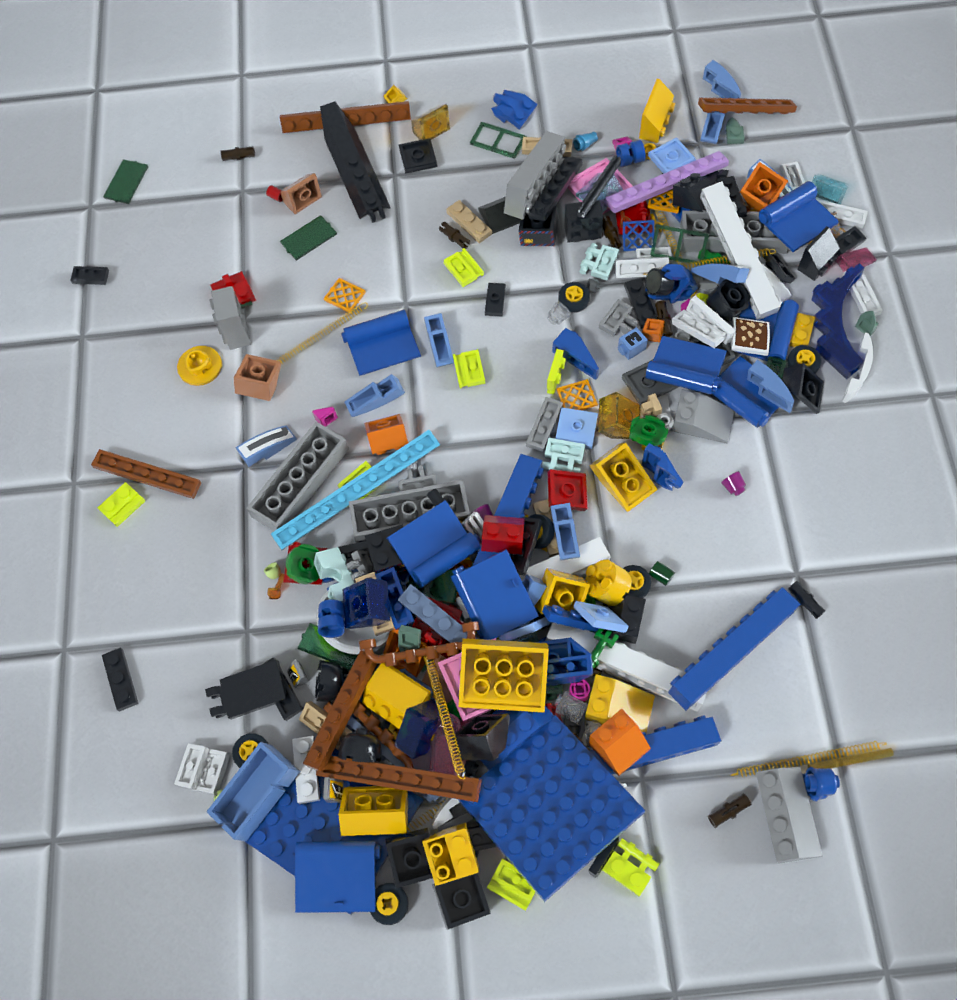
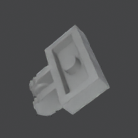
[599,299,639,336]
[398,465,437,492]
[346,550,380,587]

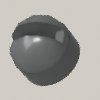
[587,278,600,293]

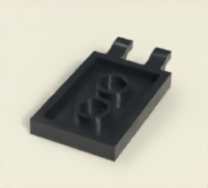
[205,660,288,720]

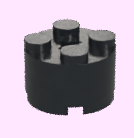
[706,279,750,322]

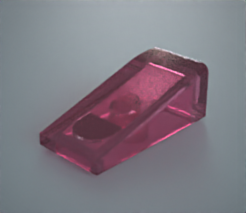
[836,247,876,272]

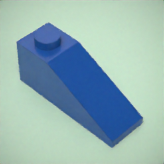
[552,328,599,380]
[375,567,415,630]

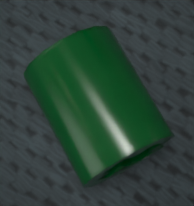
[649,561,675,586]

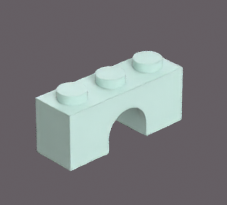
[314,547,361,609]

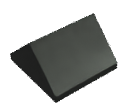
[478,197,520,234]

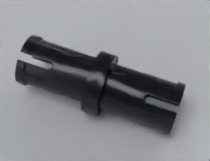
[788,581,826,619]

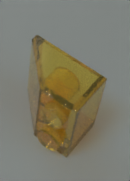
[411,104,450,140]
[598,392,641,439]

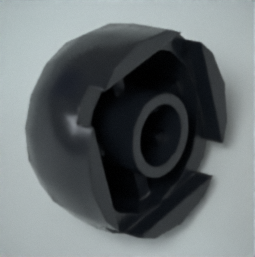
[315,660,347,702]
[338,728,382,763]

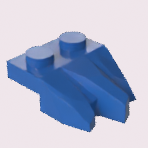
[491,90,538,130]
[641,443,684,491]

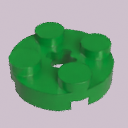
[629,415,668,446]
[286,544,320,584]

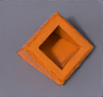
[642,318,665,342]

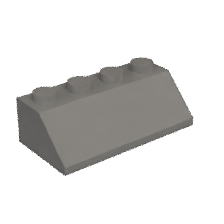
[756,767,822,864]

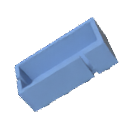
[206,742,300,841]

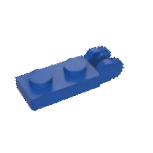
[542,605,599,631]

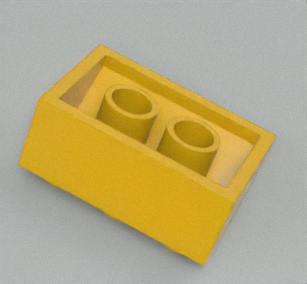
[639,78,675,143]
[362,663,431,735]
[338,786,408,836]

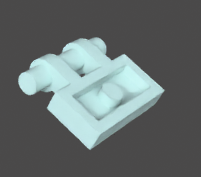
[579,243,619,281]
[542,438,585,473]

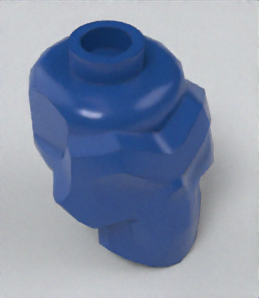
[802,767,840,802]

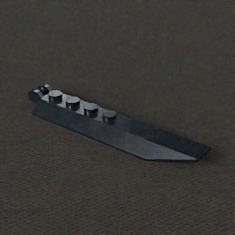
[320,101,391,223]

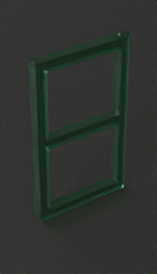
[470,122,527,159]
[650,224,710,265]

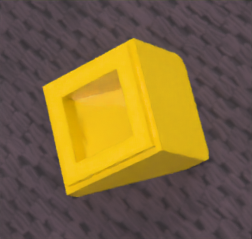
[383,85,407,103]

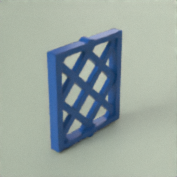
[622,220,655,251]

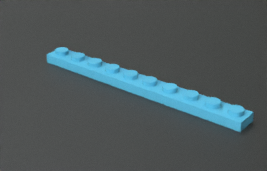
[271,429,440,550]

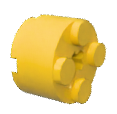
[585,559,631,606]

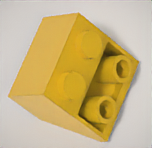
[422,823,479,886]

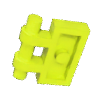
[602,838,659,897]

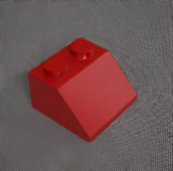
[481,515,525,555]

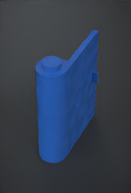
[759,181,839,252]
[730,299,799,364]
[341,309,421,376]
[646,336,727,394]
[712,356,792,428]
[387,500,481,588]
[450,549,539,640]
[295,841,381,913]

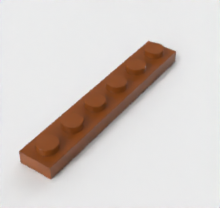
[698,98,797,114]
[91,449,201,499]
[303,650,377,773]

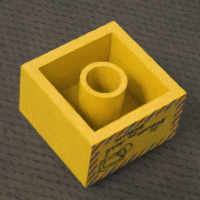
[534,568,590,614]

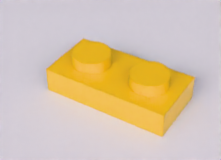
[789,313,815,347]

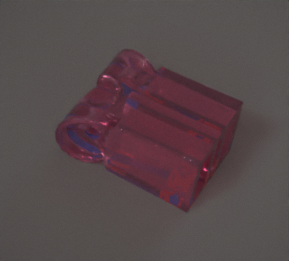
[429,713,462,776]

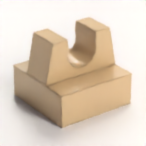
[641,393,662,417]

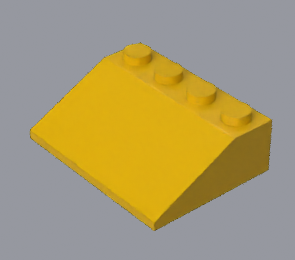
[458,638,549,712]

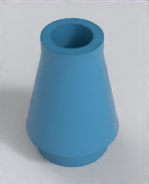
[573,132,598,151]

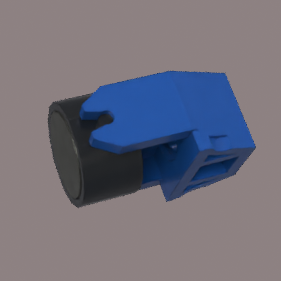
[645,264,698,304]

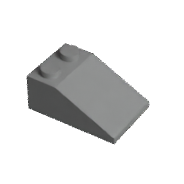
[672,389,734,444]

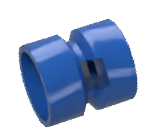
[616,140,645,167]
[318,599,345,638]

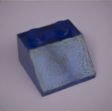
[342,578,391,629]
[394,700,439,759]

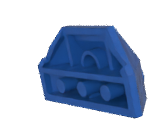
[534,637,593,686]
[480,706,554,770]

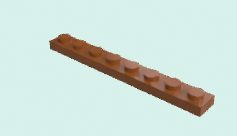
[280,101,411,133]
[316,756,482,802]

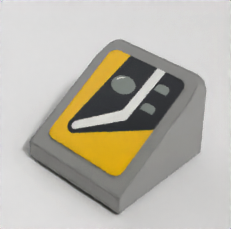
[287,660,308,688]
[323,777,344,803]

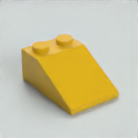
[589,443,658,512]
[585,674,655,733]

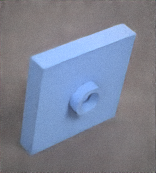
[648,138,696,174]
[555,407,598,449]
[573,601,629,633]
[499,617,551,641]

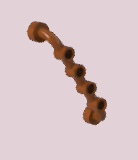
[359,622,479,667]
[323,701,414,768]

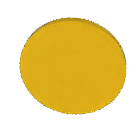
[177,346,222,386]

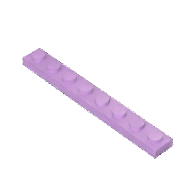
[605,151,729,213]

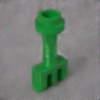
[591,628,619,669]

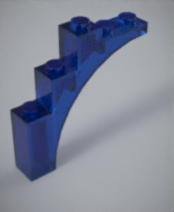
[811,263,864,380]

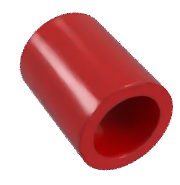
[266,185,283,202]

